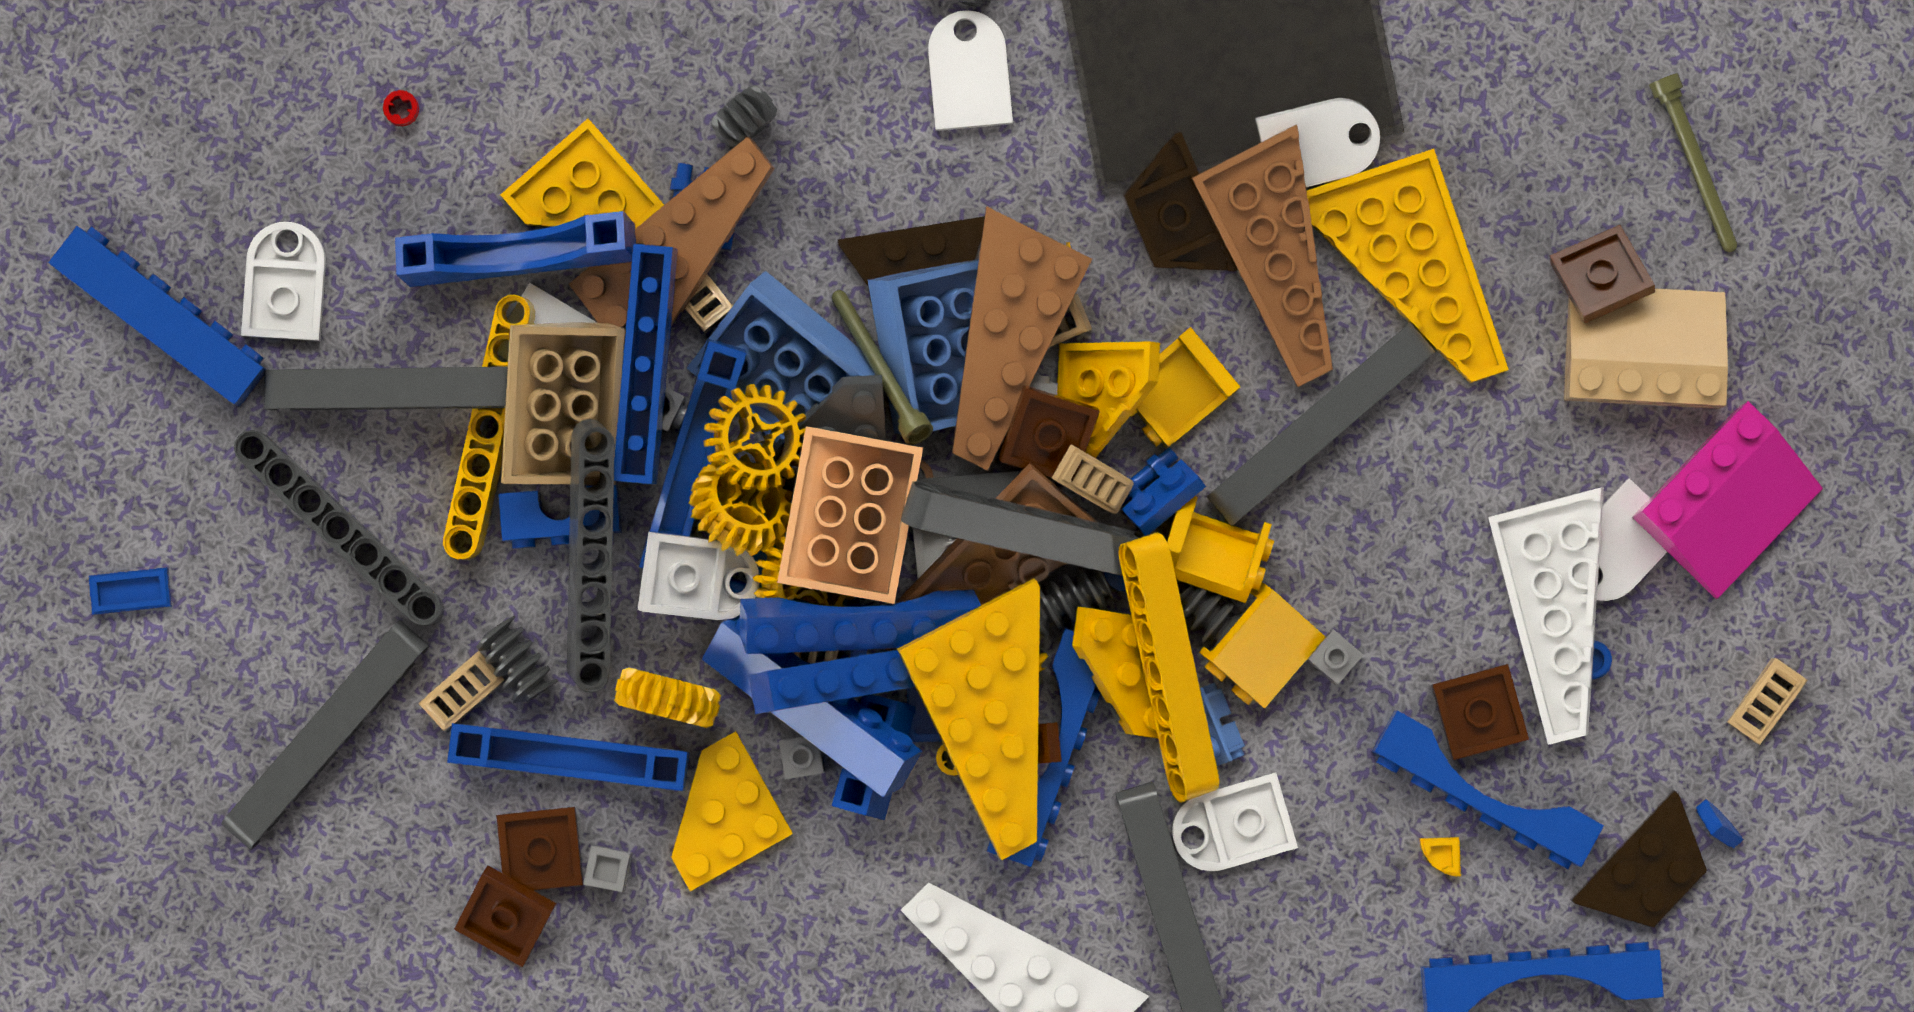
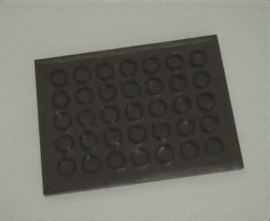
[1061,0,1405,191]

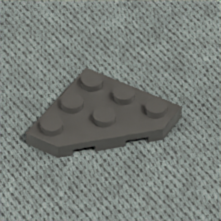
[773,375,886,489]

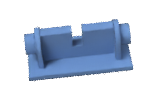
[1200,682,1245,766]

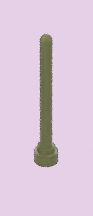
[1649,73,1737,253]
[832,290,933,445]

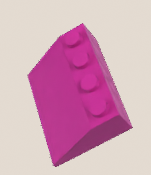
[1632,401,1823,599]

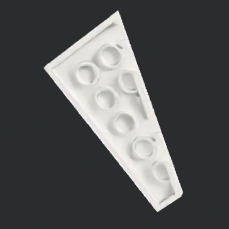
[1488,487,1604,745]
[901,882,1149,1012]

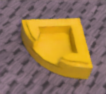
[1419,837,1461,876]

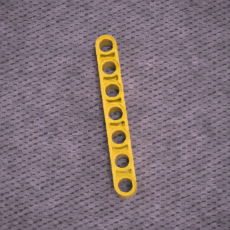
[443,295,536,560]
[1118,532,1219,802]

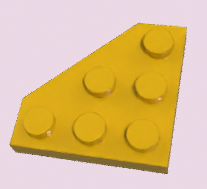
[500,118,664,229]
[1057,341,1160,458]
[1072,607,1158,739]
[671,731,793,892]

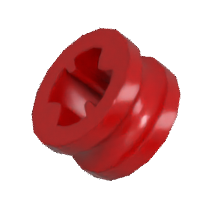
[383,90,419,127]

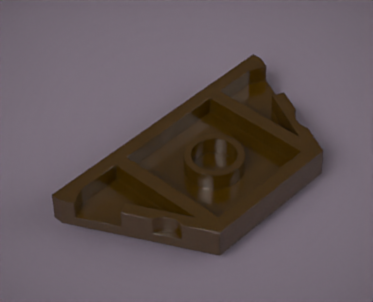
[1122,131,1238,271]
[838,216,985,287]
[1570,790,1707,928]

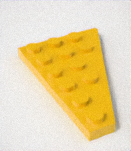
[1306,149,1509,383]
[897,578,1040,860]

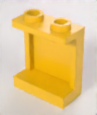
[1131,327,1240,449]
[1166,496,1275,603]
[1199,582,1326,709]

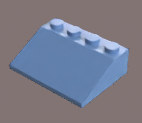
[868,259,979,434]
[687,271,875,442]

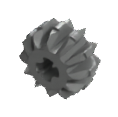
[711,85,777,150]

